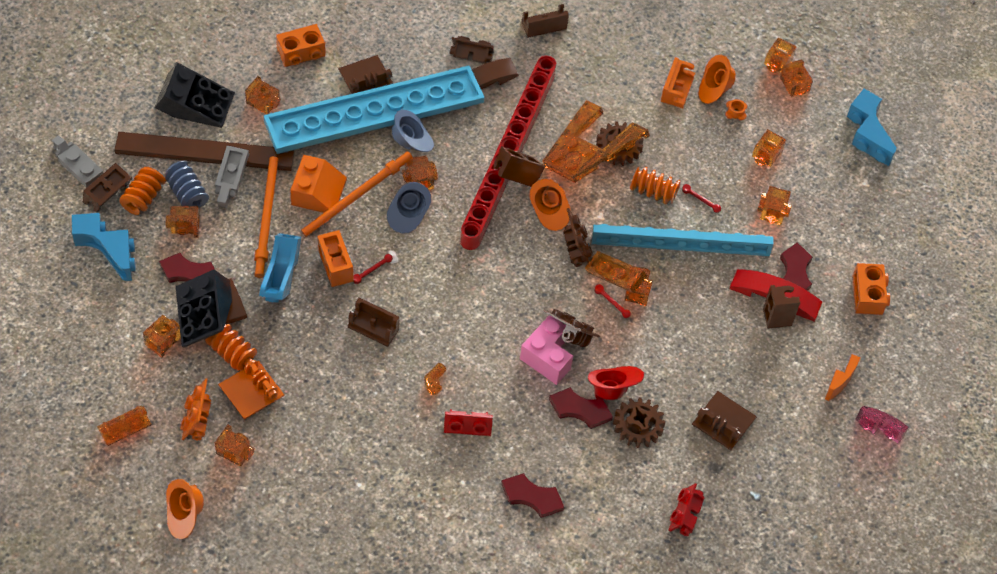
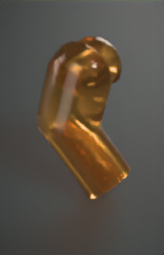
[424,363,447,395]

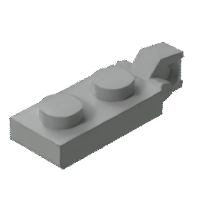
[52,135,104,188]
[215,146,249,208]

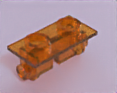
[97,406,152,446]

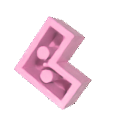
[520,315,573,385]

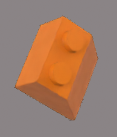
[290,154,347,213]

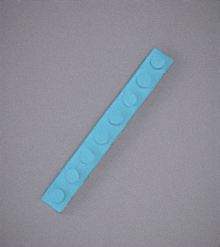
[591,224,773,256]

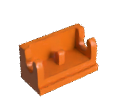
[661,57,695,108]

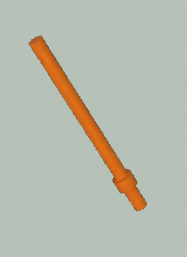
[301,151,413,237]
[254,156,278,278]

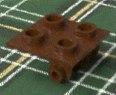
[338,55,394,94]
[563,208,593,267]
[543,309,600,347]
[692,391,757,450]

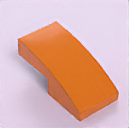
[825,354,861,401]

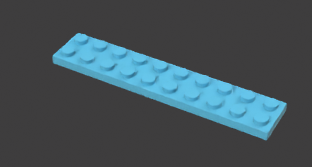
[263,66,485,154]

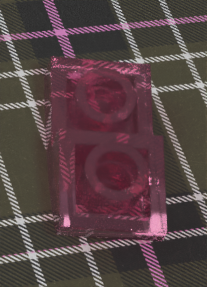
[855,406,909,444]

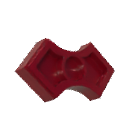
[780,242,813,291]
[159,253,215,283]
[549,387,613,429]
[501,473,564,518]

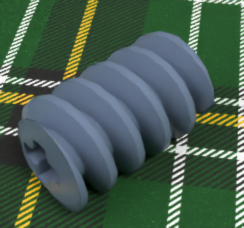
[165,161,209,210]

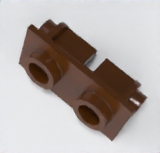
[449,36,495,64]

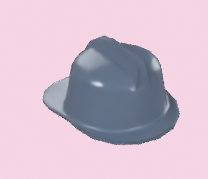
[392,109,434,152]
[387,182,431,233]

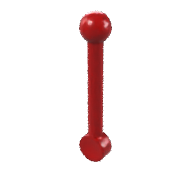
[682,184,721,213]
[353,254,393,284]
[594,284,631,318]

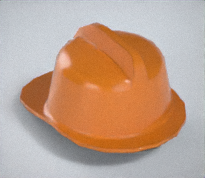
[698,54,736,104]
[529,179,571,231]
[166,479,204,539]

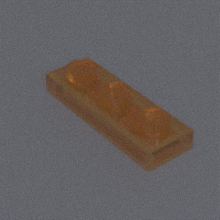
[585,251,647,293]

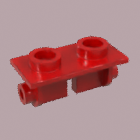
[444,409,493,436]
[668,483,705,536]

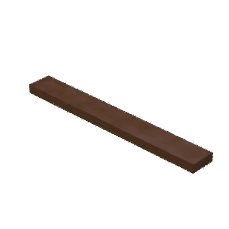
[114,131,295,171]

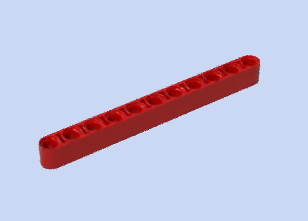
[460,55,556,250]

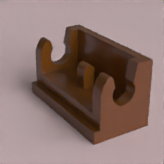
[521,4,569,38]
[494,146,545,187]
[82,163,132,212]
[763,285,800,329]
[347,297,400,347]

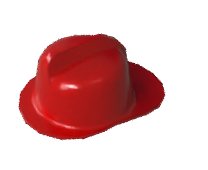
[588,366,644,400]

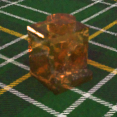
[764,37,797,74]
[780,59,813,97]
[245,76,281,114]
[752,129,786,167]
[166,206,200,238]
[624,266,653,306]
[143,315,181,358]
[214,424,255,467]

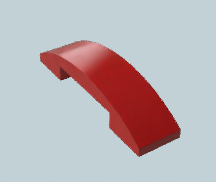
[729,269,822,322]

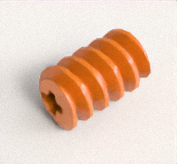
[119,166,166,215]
[630,166,680,205]
[205,324,257,371]

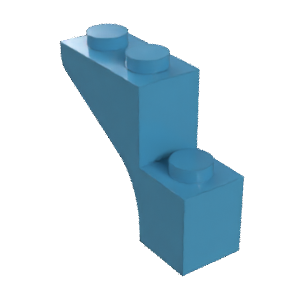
[847,88,896,166]
[72,213,136,281]
[259,233,302,303]

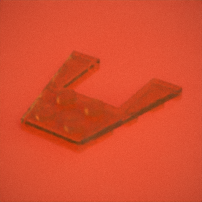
[542,100,650,183]

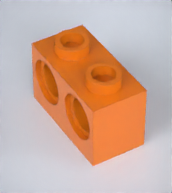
[276,24,325,67]
[317,230,353,287]
[853,263,890,315]

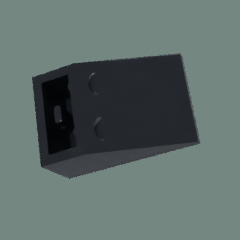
[154,62,235,128]
[175,269,232,348]

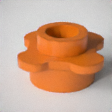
[725,99,747,120]

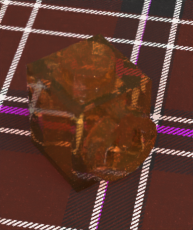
[402,155,438,190]
[757,186,792,225]

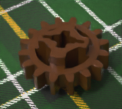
[596,121,644,166]
[613,397,665,448]

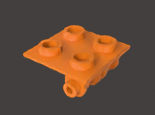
[218,358,285,420]
[180,378,211,441]

